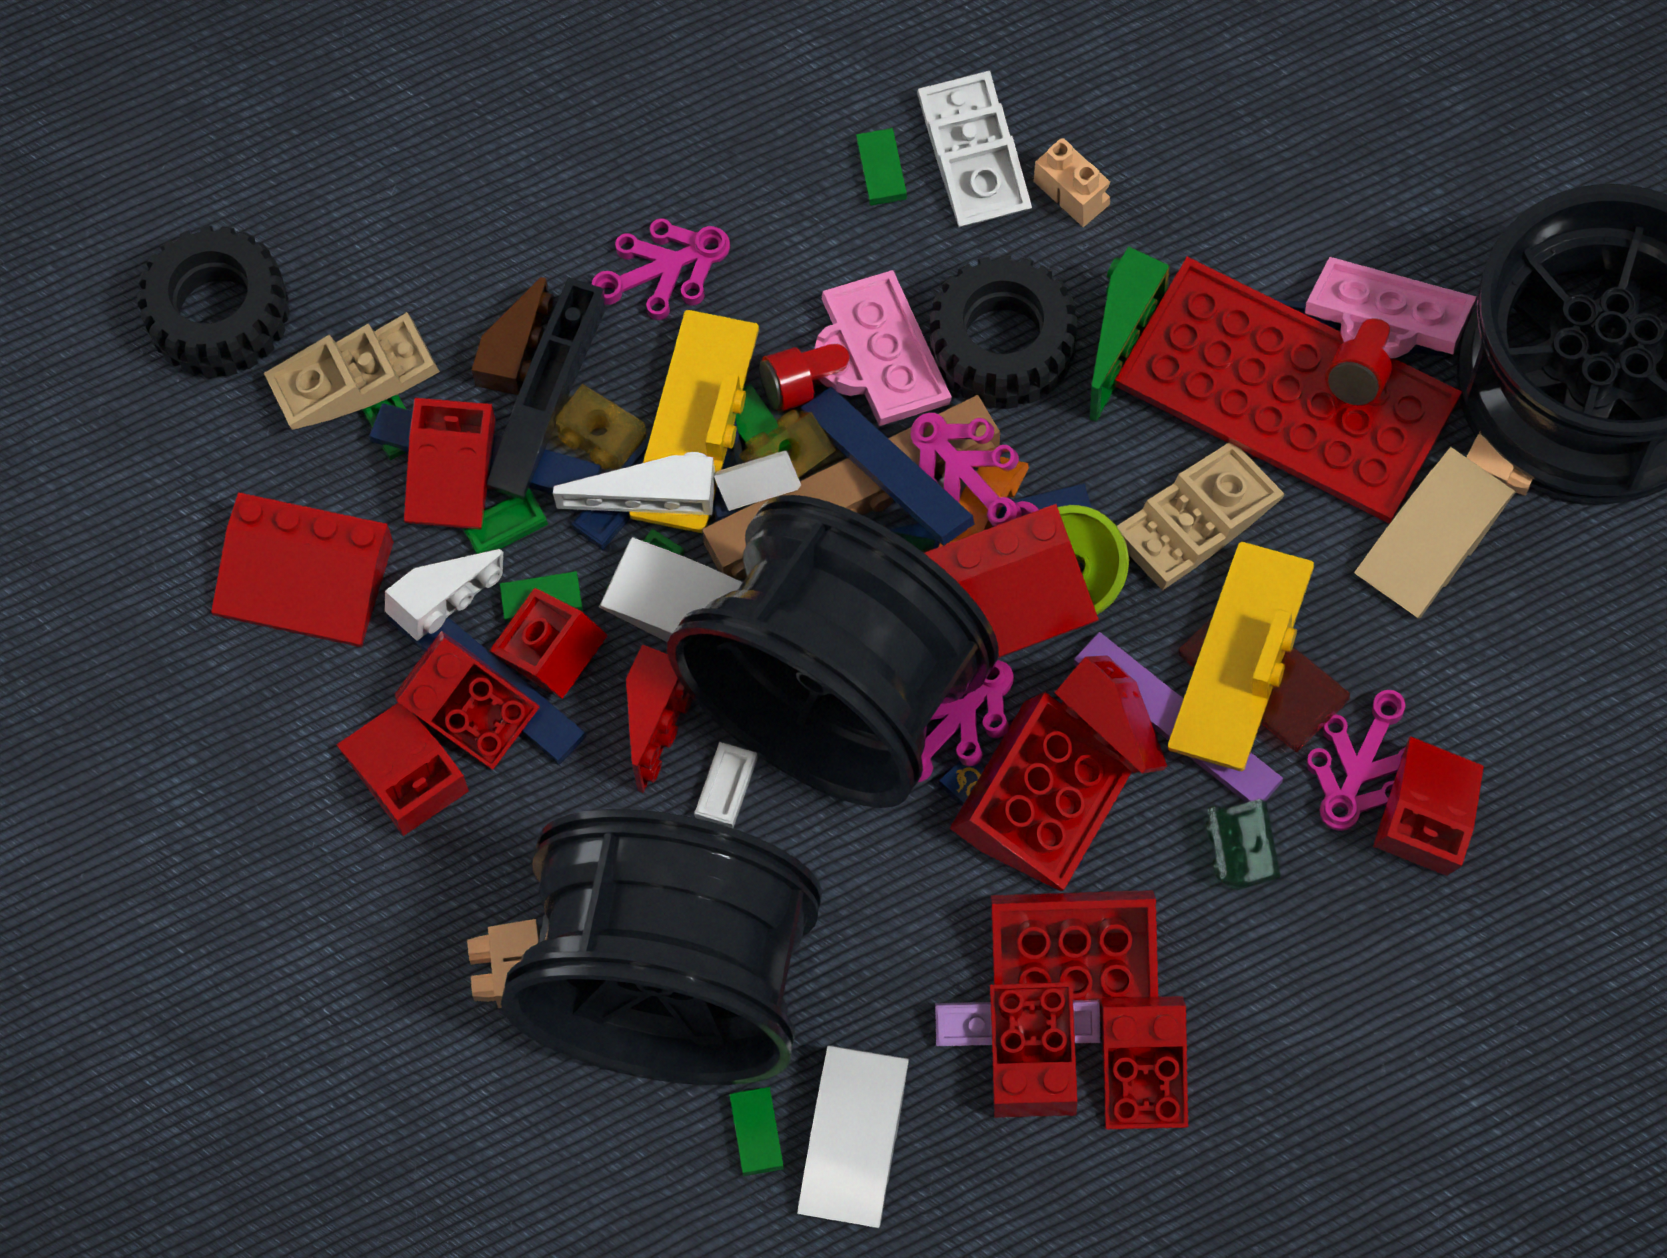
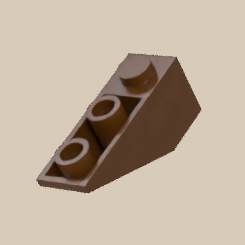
[472,277,554,395]

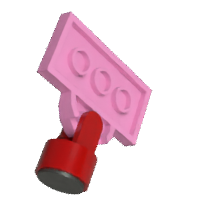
[1305,257,1476,406]
[759,270,952,426]

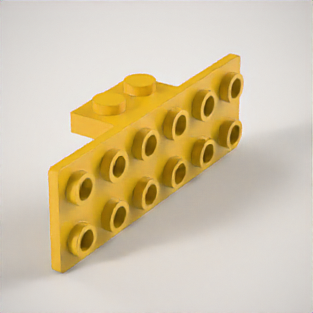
[629,310,759,533]
[1168,542,1314,771]

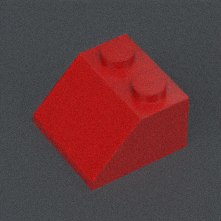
[489,588,608,699]

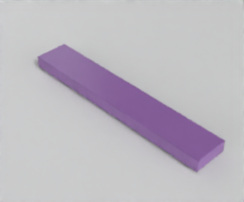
[1074,632,1283,811]

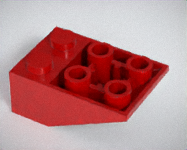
[404,398,496,530]
[395,630,540,770]
[626,645,693,793]
[1055,655,1167,774]
[336,703,469,836]
[1373,736,1484,876]
[990,982,1078,1118]
[1101,996,1188,1129]

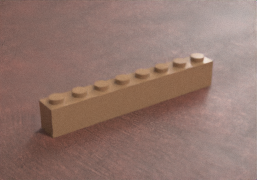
[702,395,1000,580]

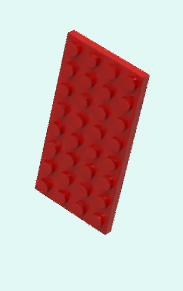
[1114,257,1462,524]

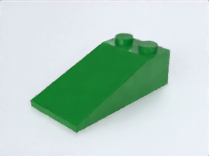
[1089,246,1170,422]

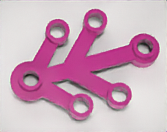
[592,218,730,320]
[911,413,1022,526]
[917,660,1014,783]
[1307,690,1405,831]

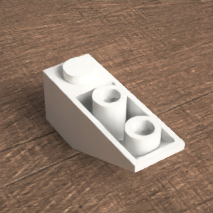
[385,549,504,641]

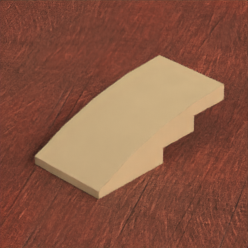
[264,312,440,430]
[1117,443,1284,591]
[1354,447,1516,618]

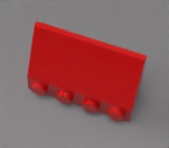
[211,492,394,648]
[924,504,1099,658]
[950,692,1132,891]
[991,890,1158,1021]

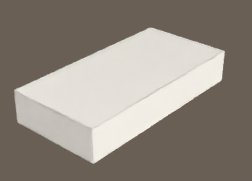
[714,450,801,511]
[694,742,758,828]

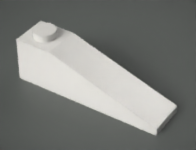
[553,452,716,515]

